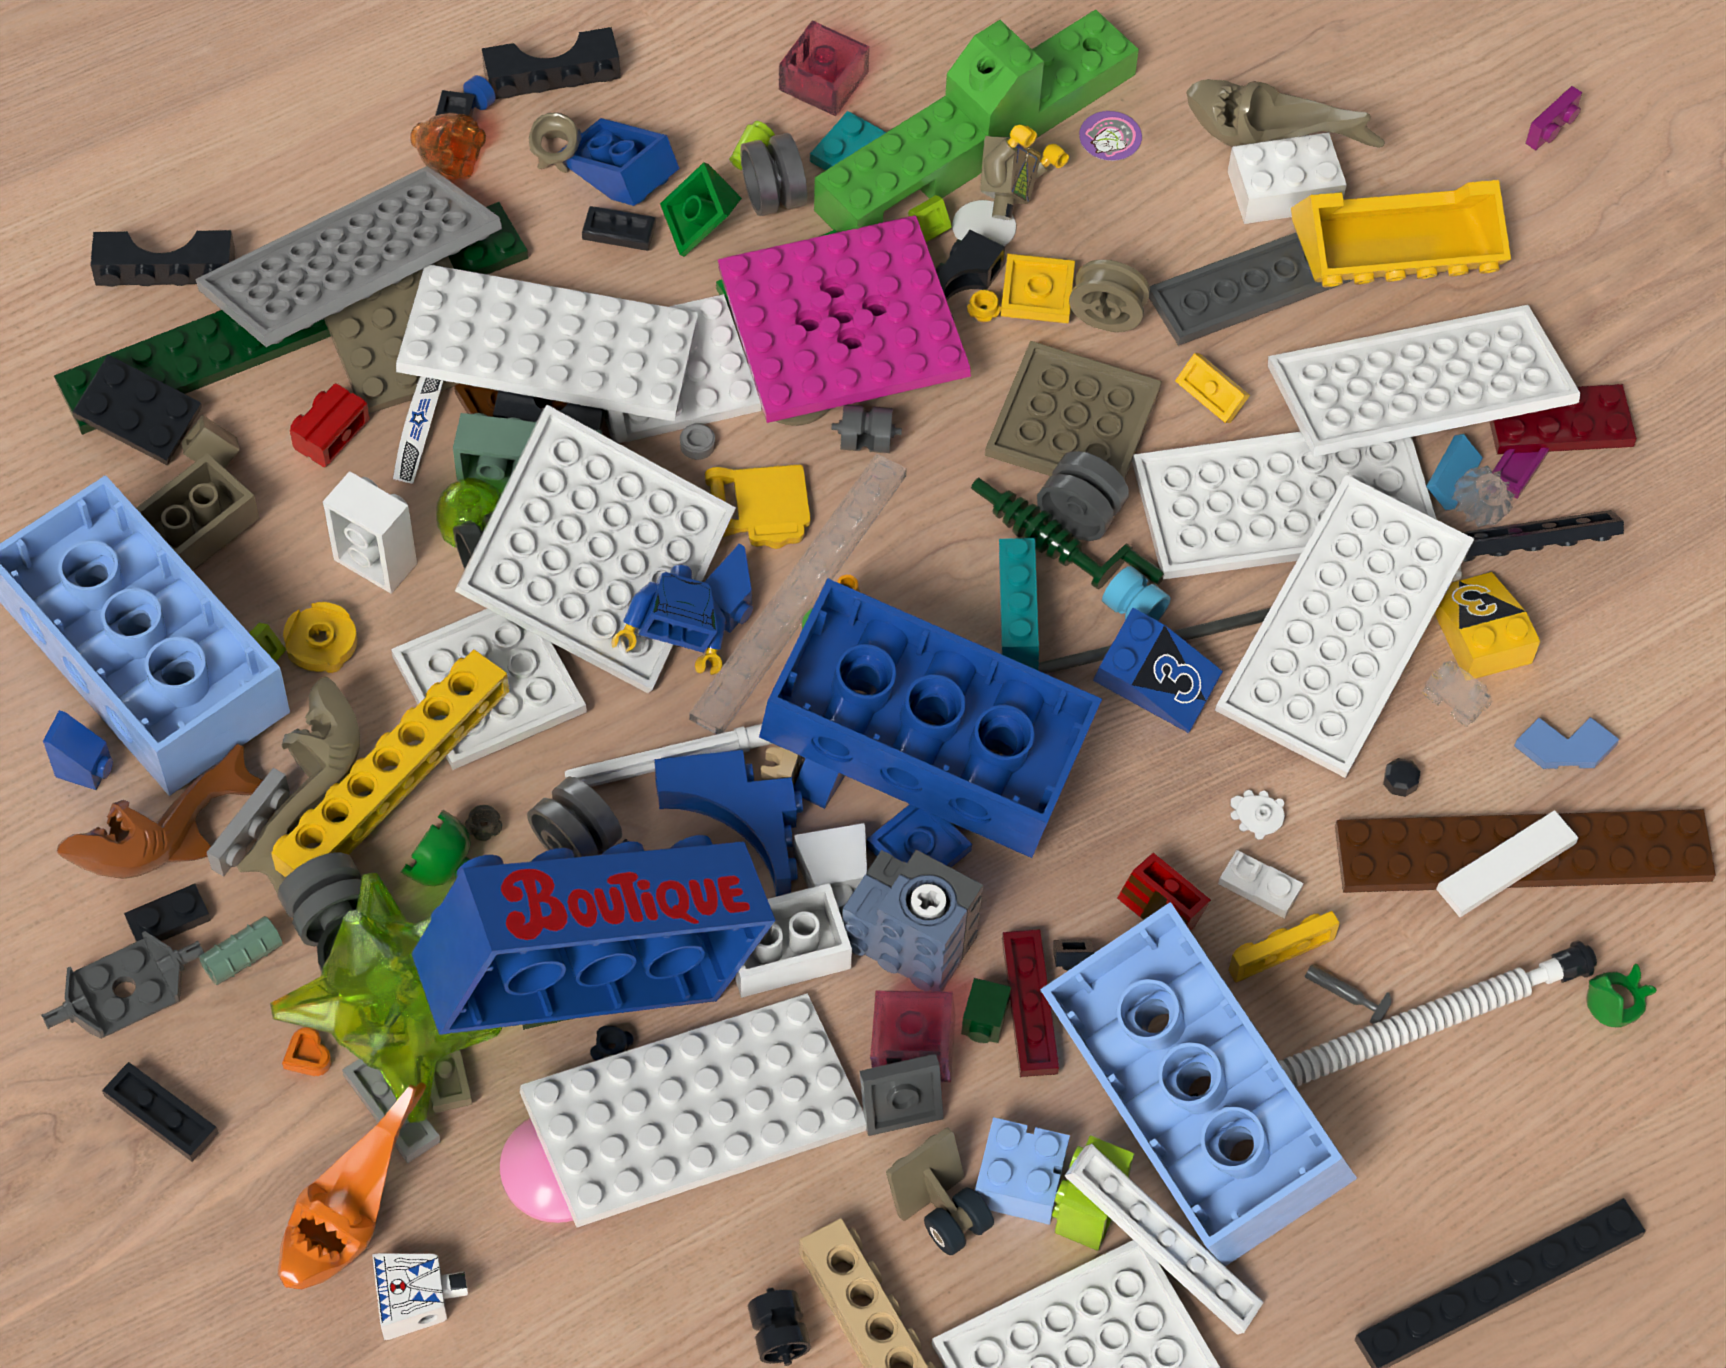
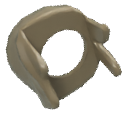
[529,112,581,173]

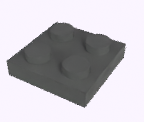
[860,1054,944,1136]

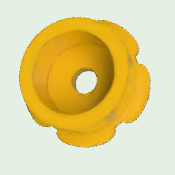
[967,290,1001,322]

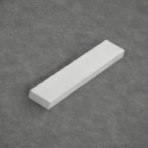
[1065,1144,1264,1335]

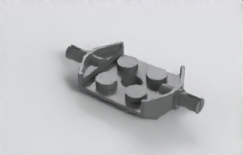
[41,931,204,1039]

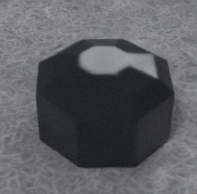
[1383,758,1421,797]

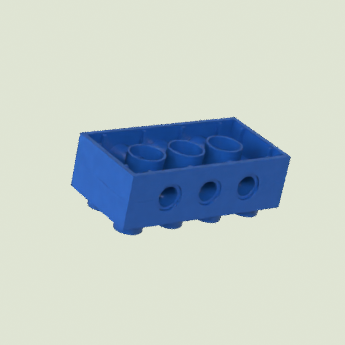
[759,578,1102,858]

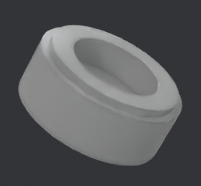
[680,424,715,460]

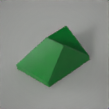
[660,162,742,257]

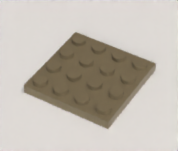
[324,256,459,414]
[985,341,1162,480]

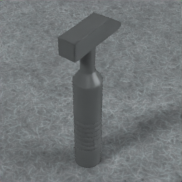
[1305,965,1391,1024]

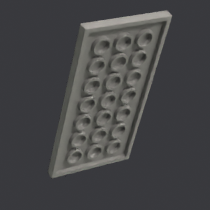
[196,166,502,347]

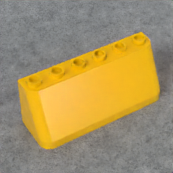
[1291,180,1511,287]

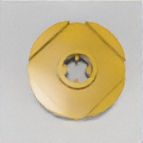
[283,602,358,673]

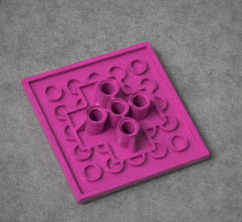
[717,215,971,423]

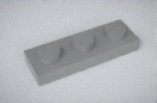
[207,768,290,876]
[342,1049,440,1163]

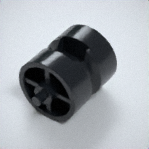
[747,1288,811,1366]

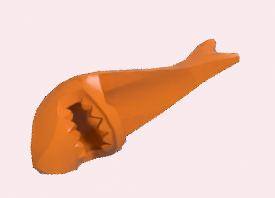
[278,1082,426,1290]

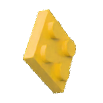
[1000,254,1075,324]

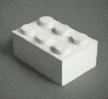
[1228,132,1347,224]
[323,471,417,594]
[735,883,852,998]

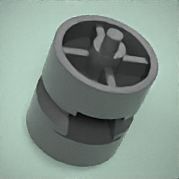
[831,405,902,454]

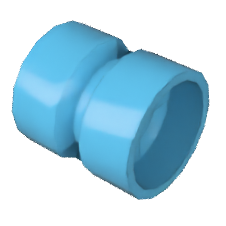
[1102,566,1171,621]

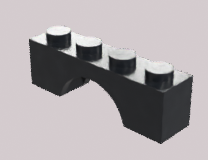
[481,27,620,99]
[90,230,235,287]
[936,230,1005,320]

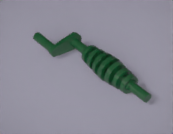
[971,477,1164,589]

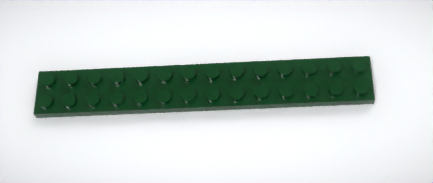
[54,202,528,435]

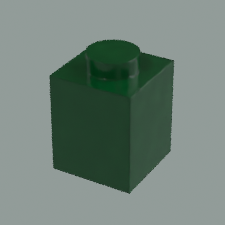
[961,978,1011,1043]

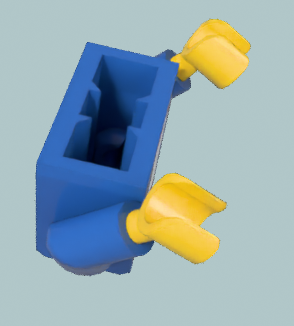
[611,565,726,675]

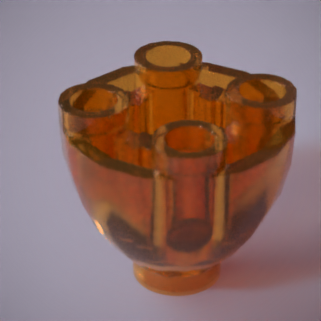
[410,112,486,180]

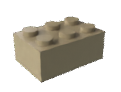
[136,453,260,571]

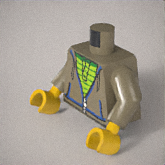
[980,125,1069,220]

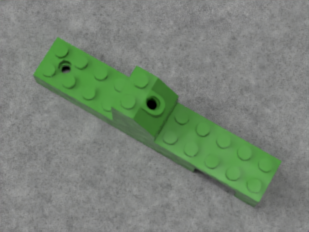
[814,9,1139,233]

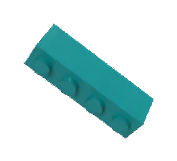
[999,538,1039,671]

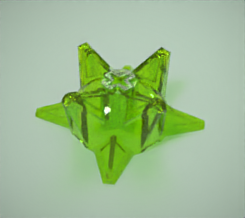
[270,873,502,1123]

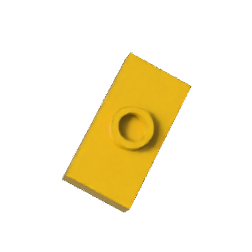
[1175,353,1250,423]

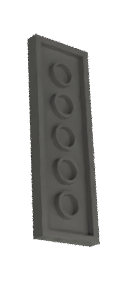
[1149,233,1353,346]

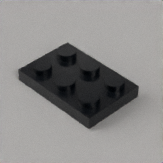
[72,355,202,465]

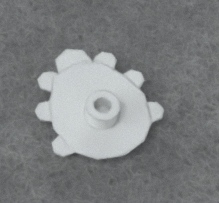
[1230,790,1285,840]

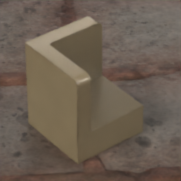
[182,415,239,469]

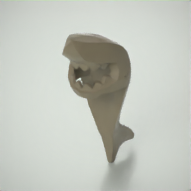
[1186,79,1385,148]
[237,677,360,895]

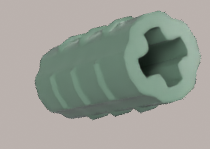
[199,916,282,985]

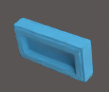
[1426,434,1483,510]

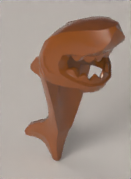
[57,744,263,879]

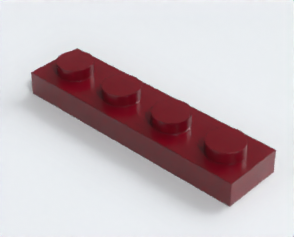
[1002,929,1059,1077]

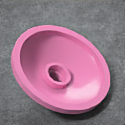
[500,1118,573,1223]

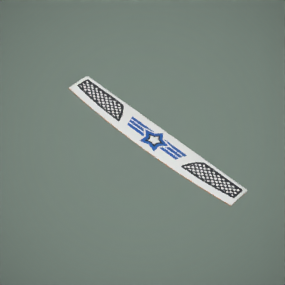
[393,377,443,484]

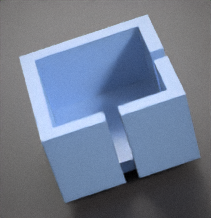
[975,1117,1070,1225]

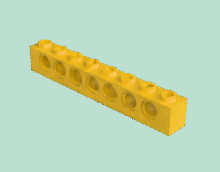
[271,649,509,877]

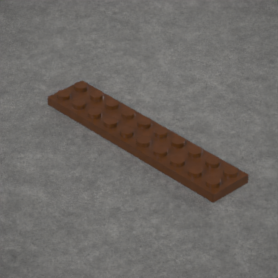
[1335,809,1716,893]

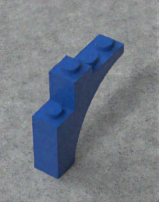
[654,750,803,897]

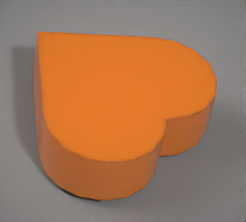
[282,1027,332,1076]

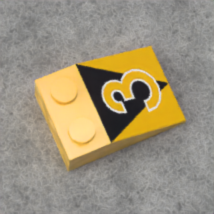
[1435,572,1540,681]

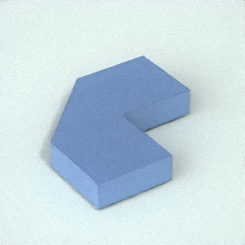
[1514,717,1619,769]

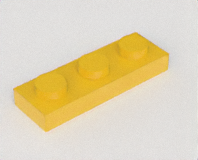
[1228,911,1340,983]

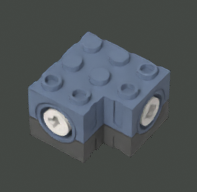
[842,850,983,995]

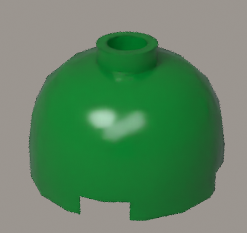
[401,809,471,887]

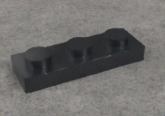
[102,1062,218,1162]

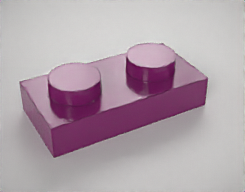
[1525,86,1582,151]

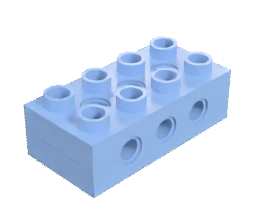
[0,475,290,796]
[1040,902,1357,1266]

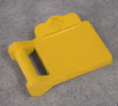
[704,465,810,549]

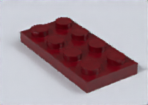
[1489,384,1637,455]

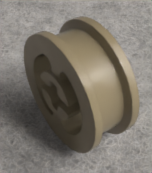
[1069,260,1150,332]

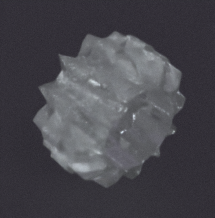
[1452,465,1515,528]

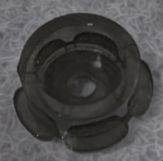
[465,805,502,841]

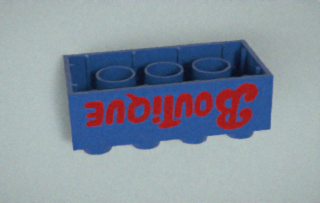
[411,835,776,1035]

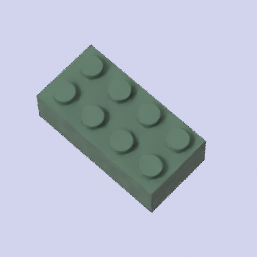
[453,413,602,493]

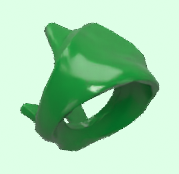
[1586,964,1657,1028]

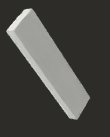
[1436,810,1578,917]

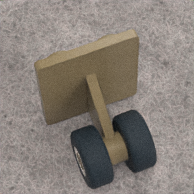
[886,1127,994,1255]

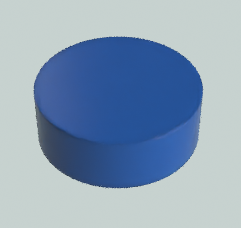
[463,75,495,110]

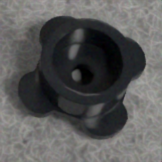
[590,1026,634,1061]

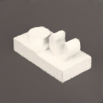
[1218,850,1304,919]

